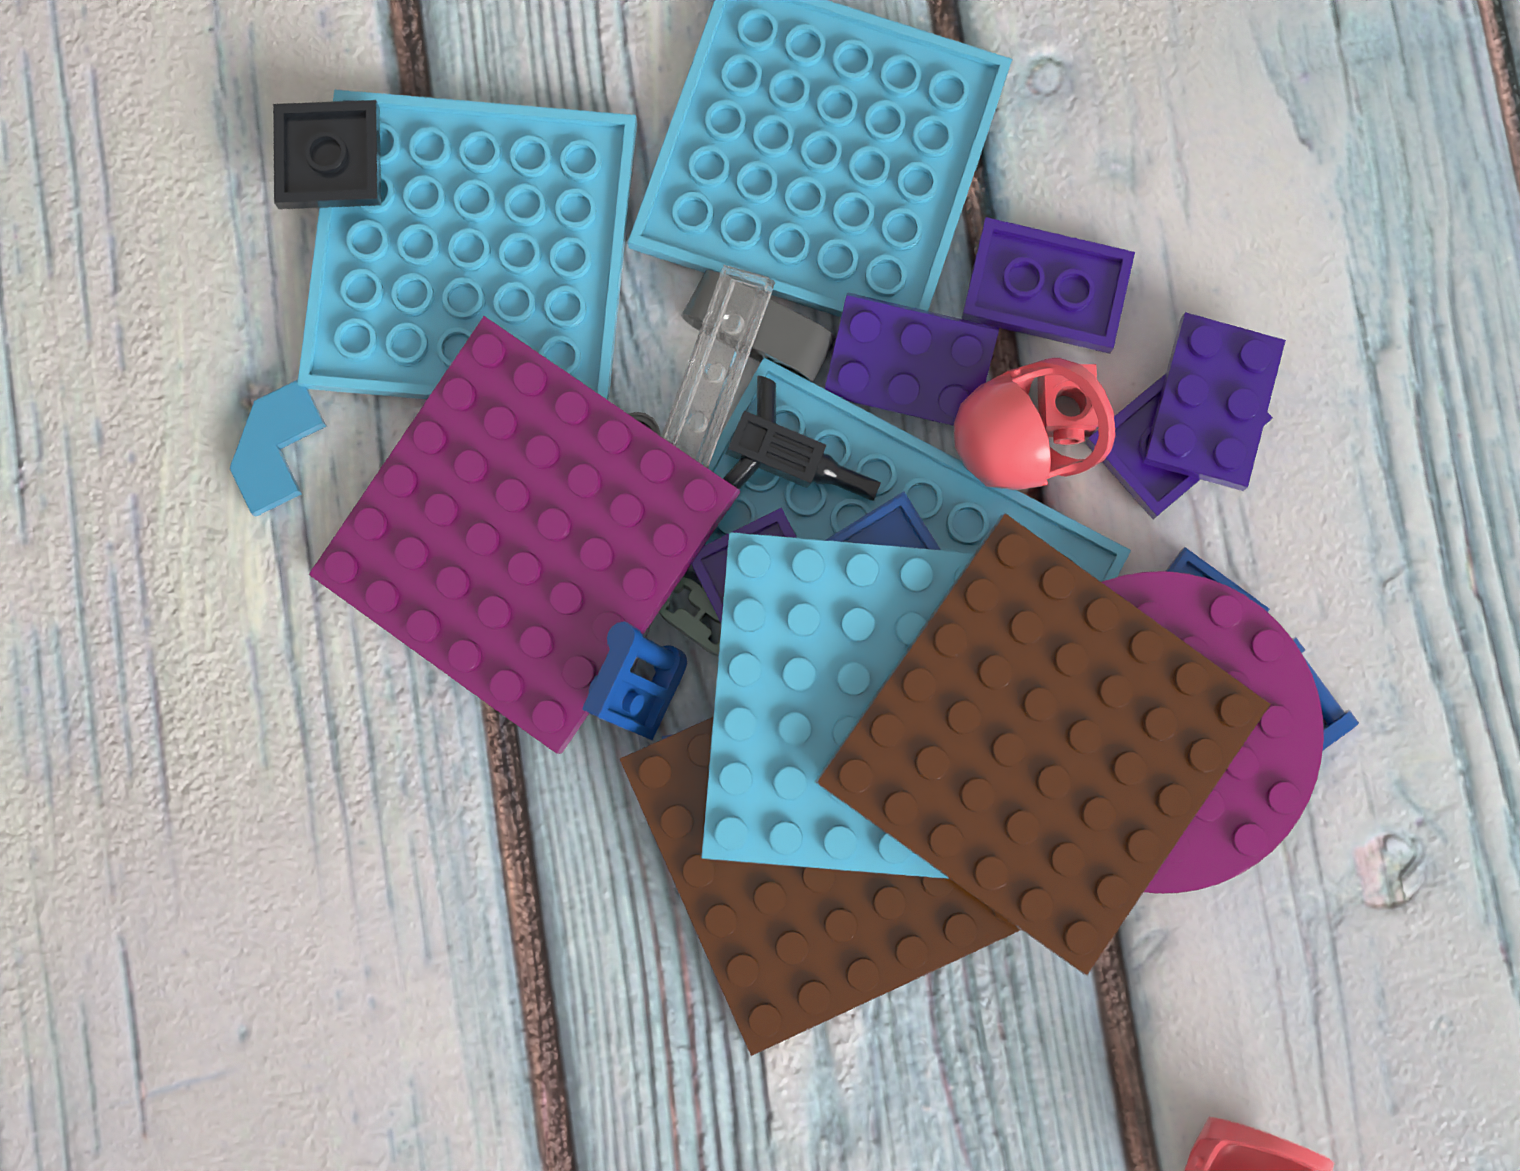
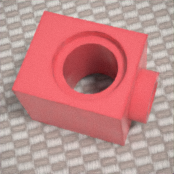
[1037,364,1098,445]

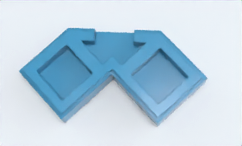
[229,380,327,517]

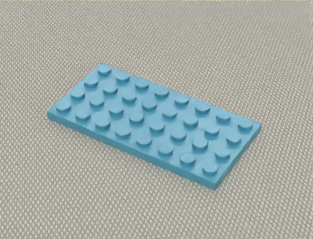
[704,358,1131,582]

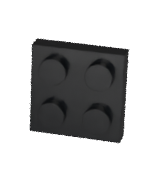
[273,100,381,209]

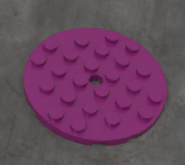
[1102,571,1324,894]

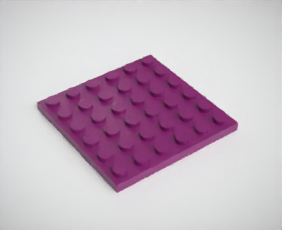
[308,316,741,754]

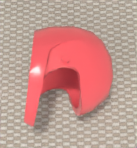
[954,358,1115,490]
[1184,1117,1334,1171]

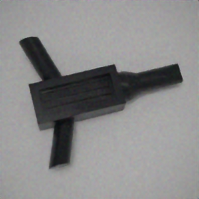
[723,376,881,501]

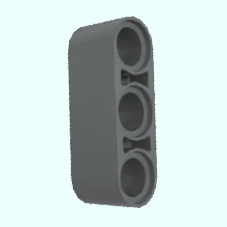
[681,270,836,383]

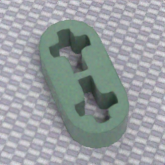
[659,576,721,656]

